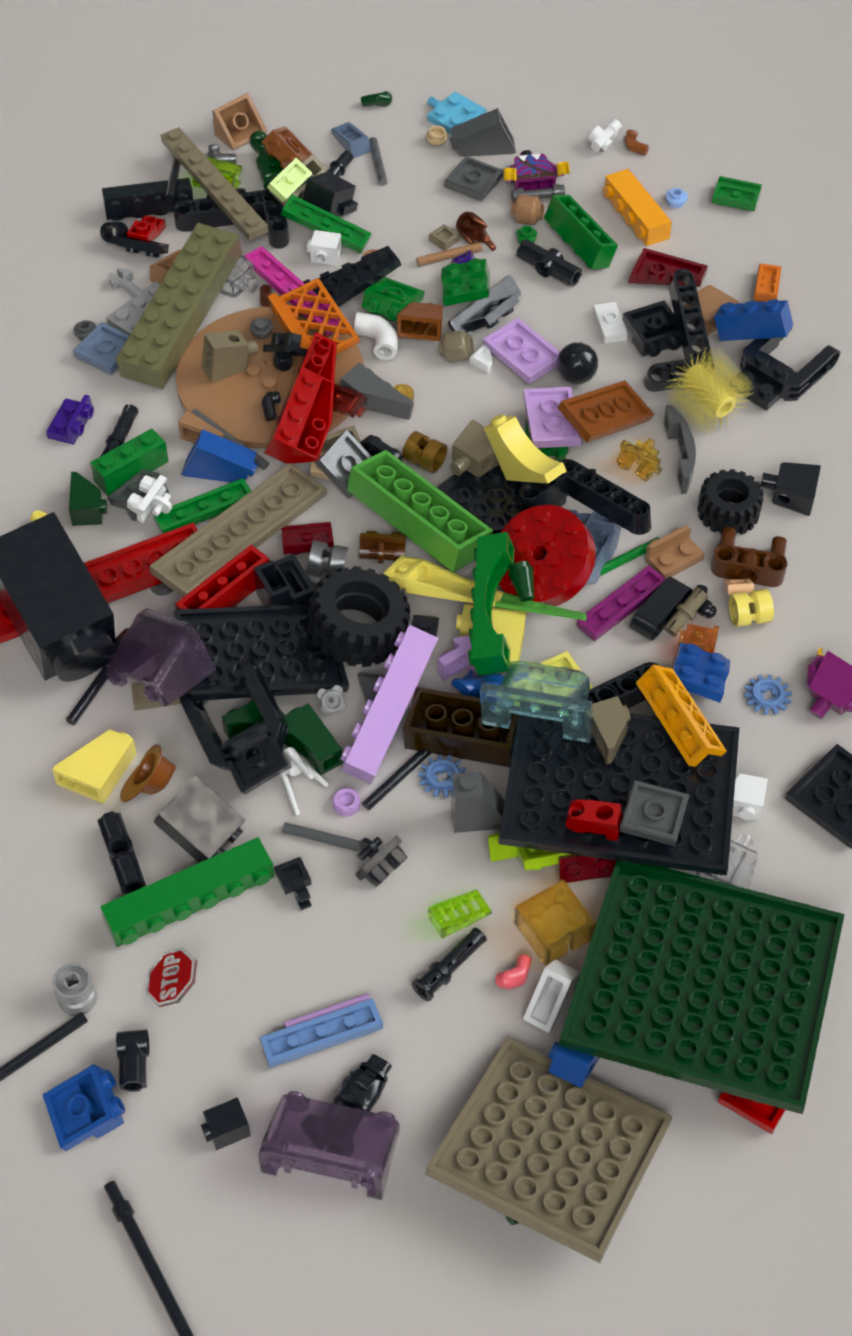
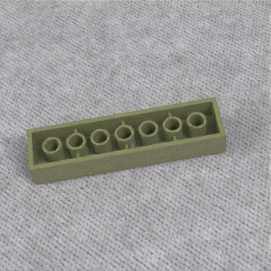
[116,223,242,389]

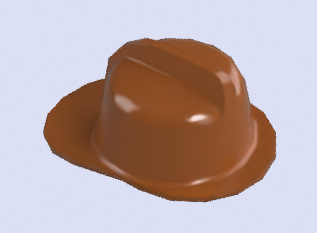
[120,744,176,802]

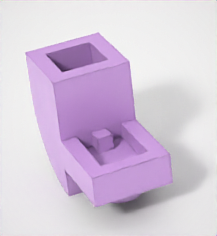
[438,636,487,681]

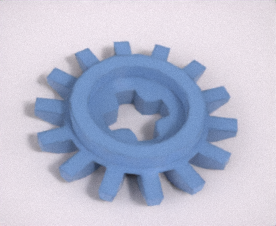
[744,674,792,715]
[418,755,466,798]

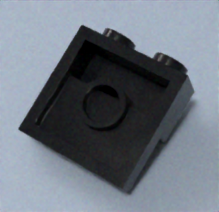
[622,300,682,357]

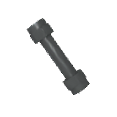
[511,184,565,202]

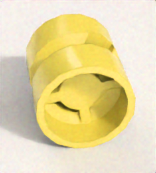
[729,589,774,627]

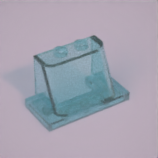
[480,661,592,743]

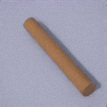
[416,242,482,266]

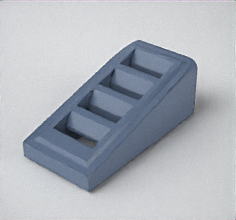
[331,122,371,158]

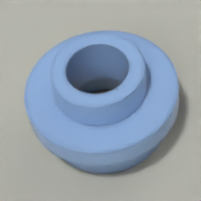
[665,188,688,208]

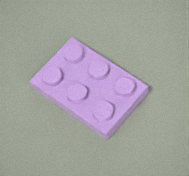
[483,318,559,384]
[523,387,581,448]

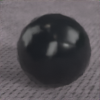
[556,342,598,384]

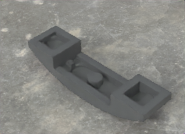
[663,405,696,494]

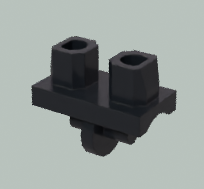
[263,332,307,371]
[355,835,408,887]

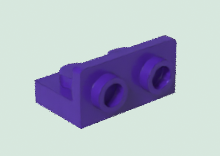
[46,394,94,445]

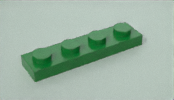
[281,195,372,253]
[153,478,251,534]

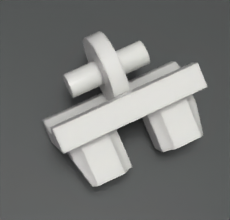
[127,475,172,524]

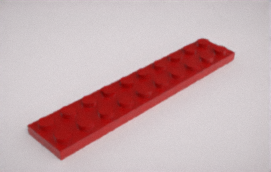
[0,523,198,644]

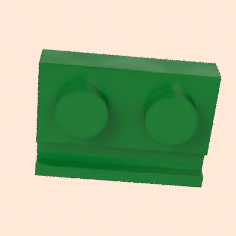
[712,176,762,212]

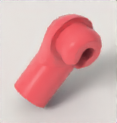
[495,955,532,989]

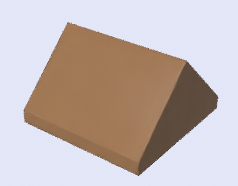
[212,93,268,150]

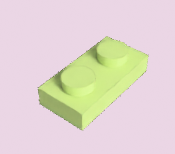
[267,158,312,203]

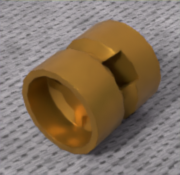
[402,431,448,473]

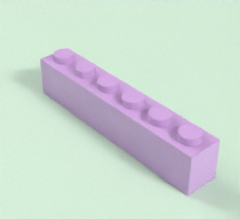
[340,625,439,784]

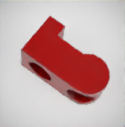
[565,800,622,841]

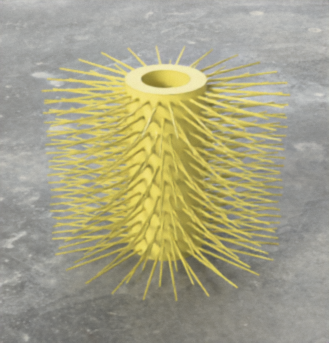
[666,346,753,434]

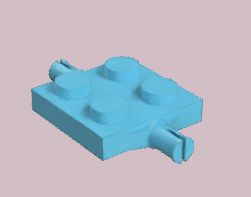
[427,91,487,135]

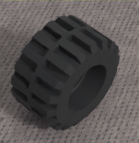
[698,469,764,535]

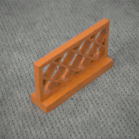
[268,278,360,358]

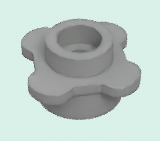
[317,685,346,714]

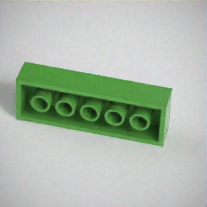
[347,450,493,572]

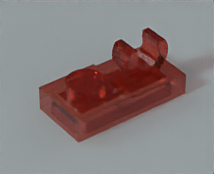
[333,384,366,418]

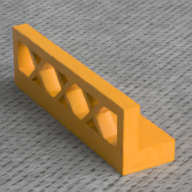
[636,665,727,767]

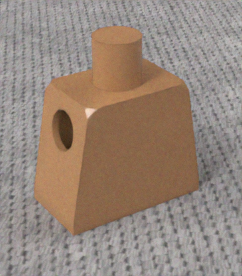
[685,285,739,335]

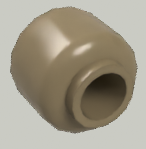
[438,330,474,363]

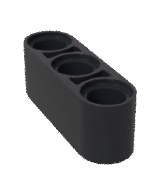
[629,576,693,641]

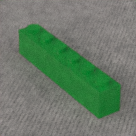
[100,837,275,947]

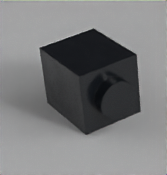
[201,1097,251,1150]

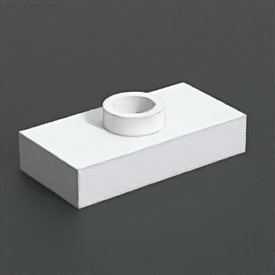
[593,302,628,343]

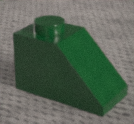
[69,472,107,526]

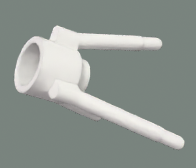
[279,747,329,816]

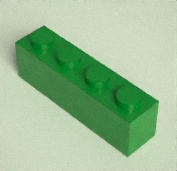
[544,195,618,270]

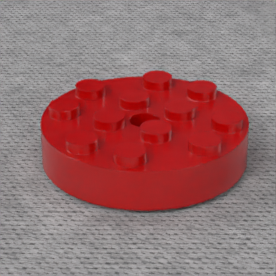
[499,505,596,606]

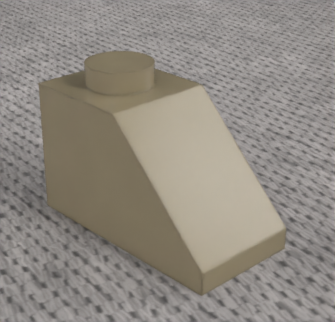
[585,696,631,764]

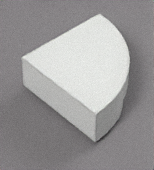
[470,345,493,374]

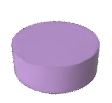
[332,788,360,817]

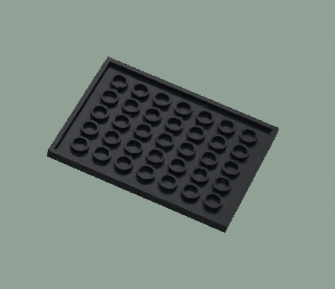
[498,699,740,876]

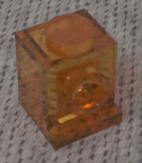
[678,623,719,653]

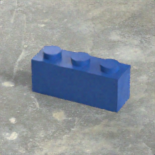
[714,299,793,341]

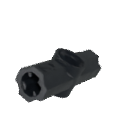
[517,239,582,287]
[97,811,146,894]

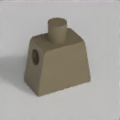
[202,330,258,383]
[450,420,499,477]

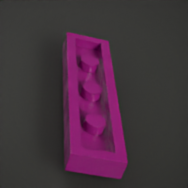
[576,565,666,641]

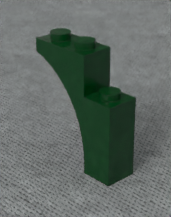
[222,699,343,775]

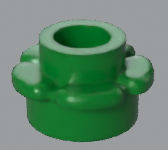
[516,226,538,244]

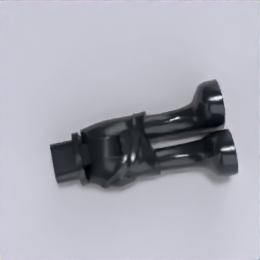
[301,1054,392,1158]

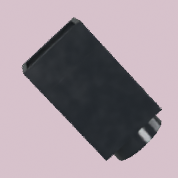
[0,512,116,682]

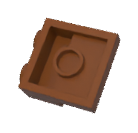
[261,126,312,170]

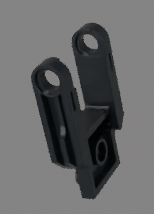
[729,326,840,411]
[179,656,292,794]

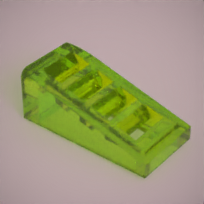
[428,889,492,939]

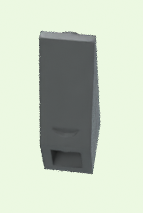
[338,363,414,420]

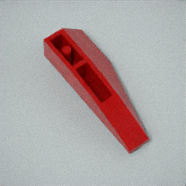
[264,332,337,464]

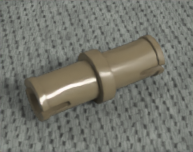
[663,587,708,637]

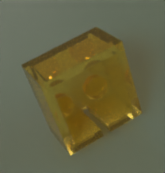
[514,879,596,966]

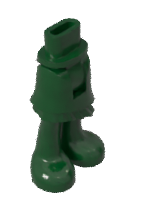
[249,131,283,189]

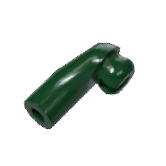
[361,91,392,107]

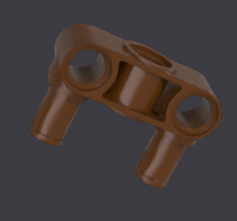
[711,527,788,587]

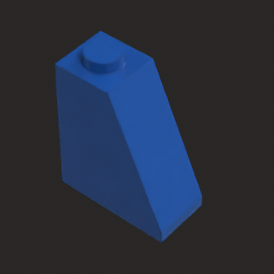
[181,429,257,482]

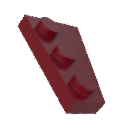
[629,248,708,287]

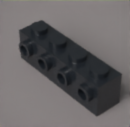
[102,178,193,221]

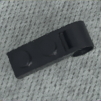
[100,221,169,257]

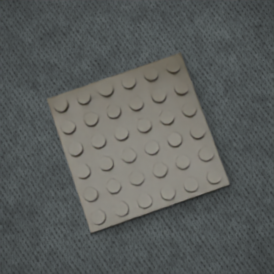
[425,1037,673,1263]

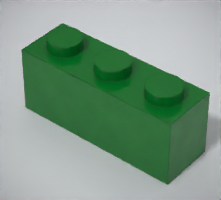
[90,428,169,496]

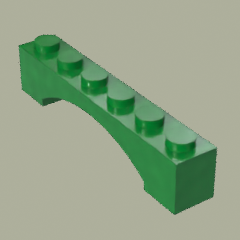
[468,532,515,676]

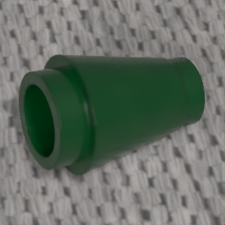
[508,561,535,602]

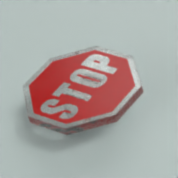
[146,947,198,1007]

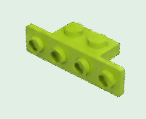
[487,833,571,871]

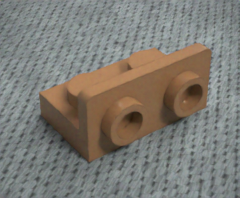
[645,525,705,579]

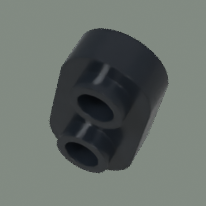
[360,435,403,462]

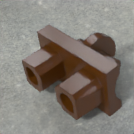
[359,531,406,564]

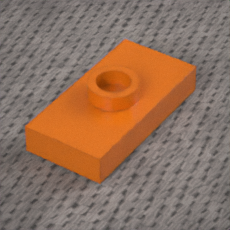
[753,263,782,302]

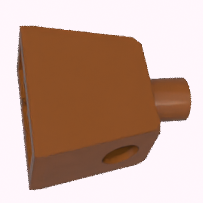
[397,302,443,341]

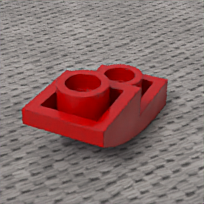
[127,215,166,241]

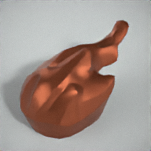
[456,212,496,251]

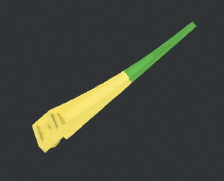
[383,556,587,621]

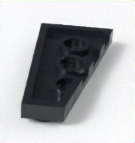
[303,246,402,307]

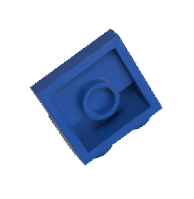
[672,642,730,703]
[42,1064,126,1151]

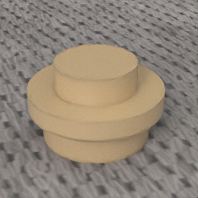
[426,126,448,146]

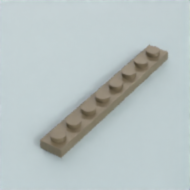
[160,127,268,241]

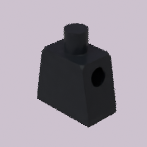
[761,462,821,516]

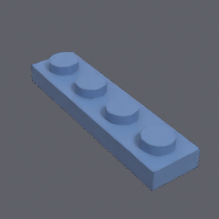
[260,998,383,1068]

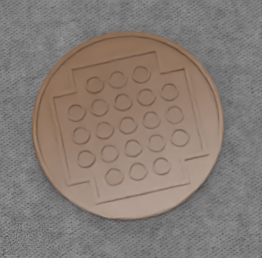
[176,307,364,449]

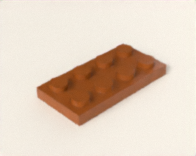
[557,380,654,443]

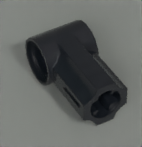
[116,1029,150,1092]

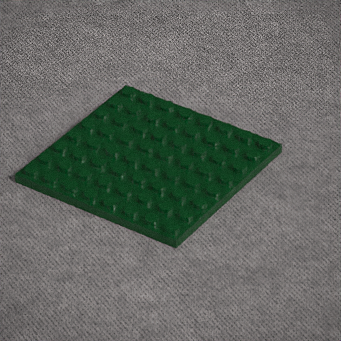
[559,860,845,1114]

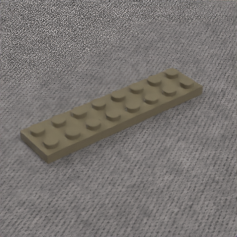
[150,463,327,597]

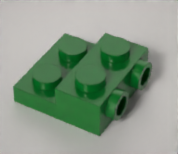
[441,258,490,306]
[362,277,425,322]

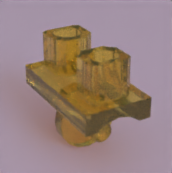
[616,438,663,481]

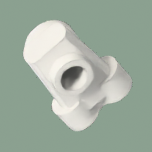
[587,119,622,153]

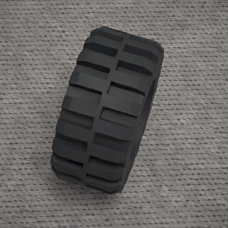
[306,567,411,667]

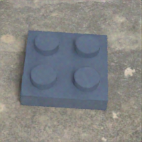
[73,322,130,375]

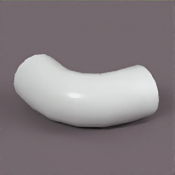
[354,312,398,360]

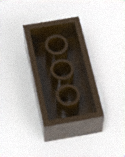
[403,687,520,767]

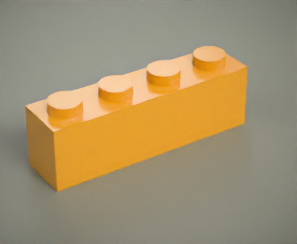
[603,169,672,246]

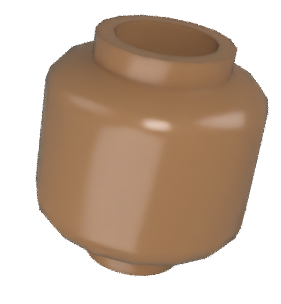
[510,195,544,225]

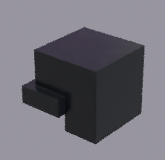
[303,171,358,217]
[254,554,315,606]

